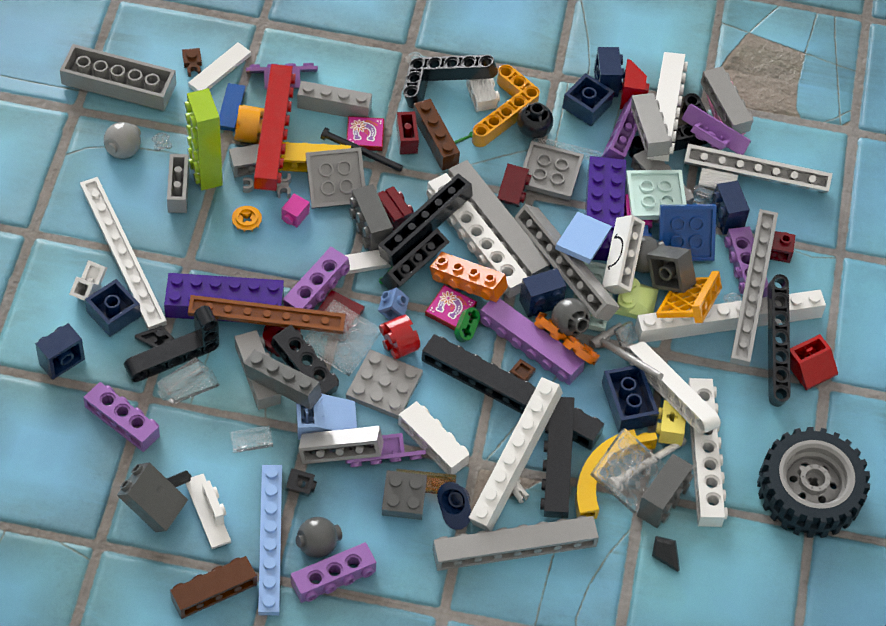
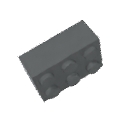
[349,184,393,251]
[637,454,694,528]

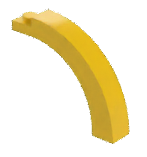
[575,429,658,519]

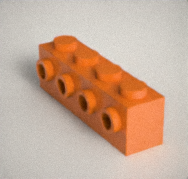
[429,252,508,302]

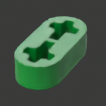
[454,307,480,342]

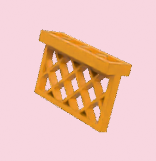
[656,271,722,323]

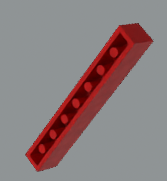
[254,64,296,191]

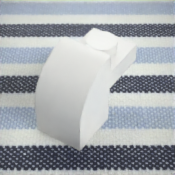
[69,260,107,301]

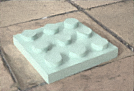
[626,170,687,220]

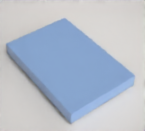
[555,212,612,264]

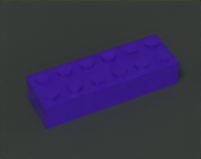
[585,156,626,261]
[164,273,284,323]

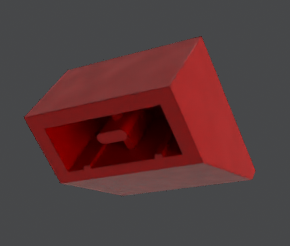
[790,334,838,390]

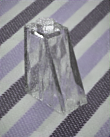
[157,357,220,404]

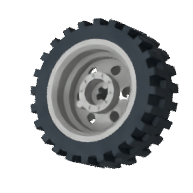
[757,427,870,538]

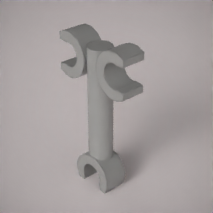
[243,173,291,198]

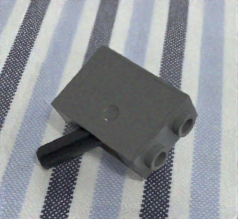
[117,462,192,532]

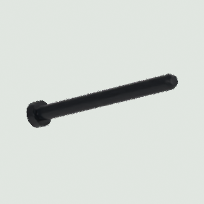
[320,127,403,171]

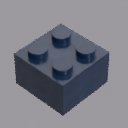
[594,47,625,97]
[562,73,614,126]
[710,180,750,235]
[519,268,567,318]
[85,279,141,337]
[35,323,85,380]

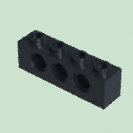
[380,228,450,290]
[271,325,339,395]

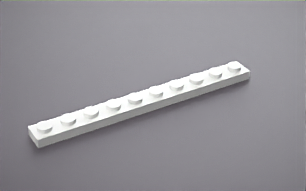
[80,177,167,330]

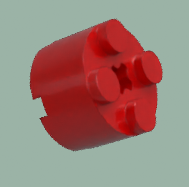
[379,314,420,360]

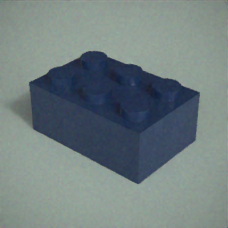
[602,365,659,433]

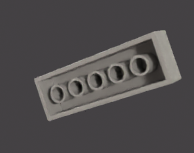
[60,44,176,111]

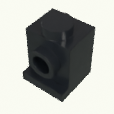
[285,468,317,496]

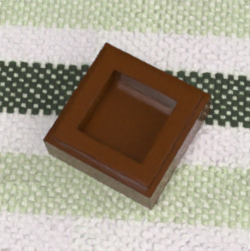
[509,359,536,381]

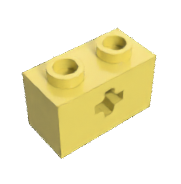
[656,400,686,446]

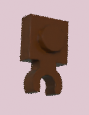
[182,48,202,77]

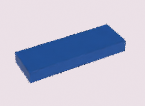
[219,83,246,132]

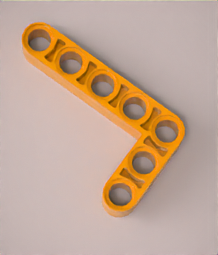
[472,65,540,147]

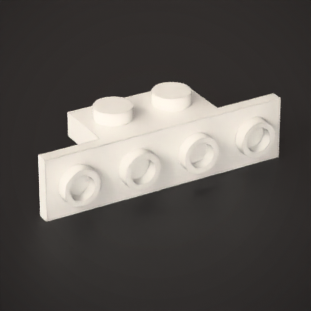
[185,474,231,549]

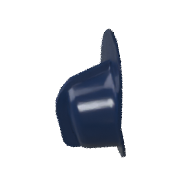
[437,482,471,530]

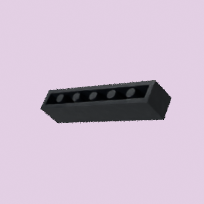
[378,173,473,267]
[540,397,575,518]

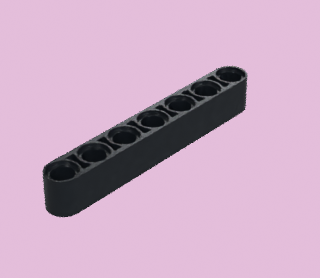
[767,274,791,407]

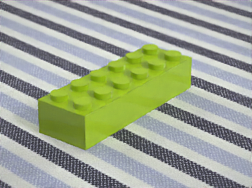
[184,88,223,191]

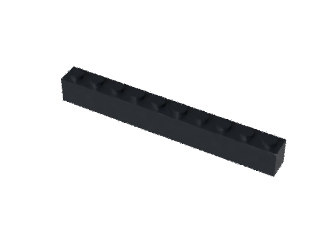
[421,334,604,450]

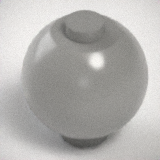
[104,122,141,159]

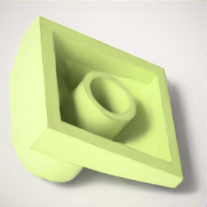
[615,278,659,319]

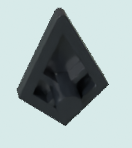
[135,326,174,348]
[652,536,680,572]

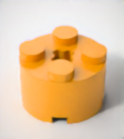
[234,105,264,144]

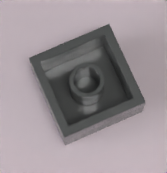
[647,245,696,293]
[382,470,427,520]

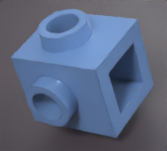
[378,288,409,320]

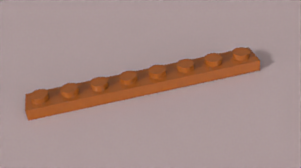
[188,295,346,334]

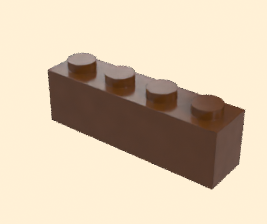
[413,99,460,171]
[170,556,257,619]

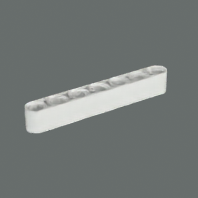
[624,341,721,434]

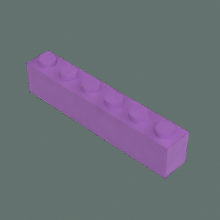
[480,298,585,385]

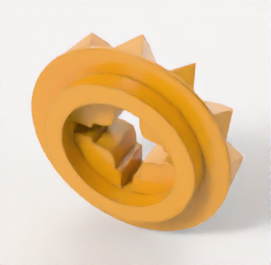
[232,206,262,232]

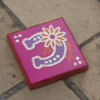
[347,116,384,151]
[425,285,477,331]

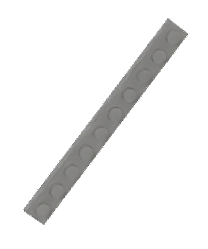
[730,209,778,366]

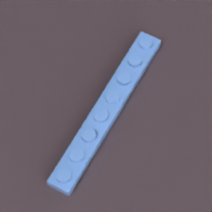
[258,465,282,616]

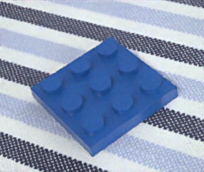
[658,204,717,261]

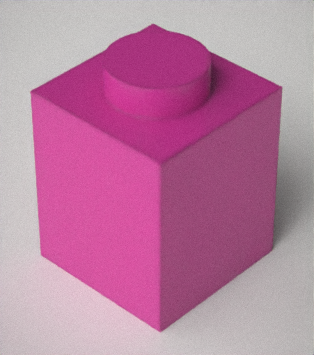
[281,193,310,228]

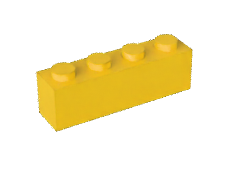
[279,142,351,172]

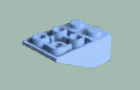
[296,394,357,440]

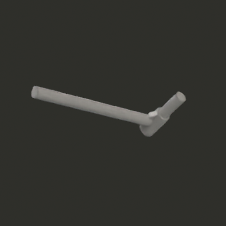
[589,322,664,380]

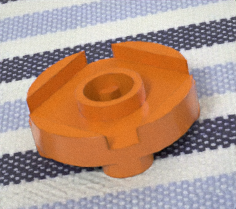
[534,312,568,341]
[562,335,600,365]

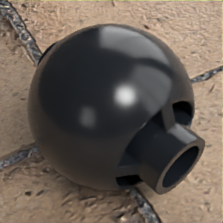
[517,102,554,139]

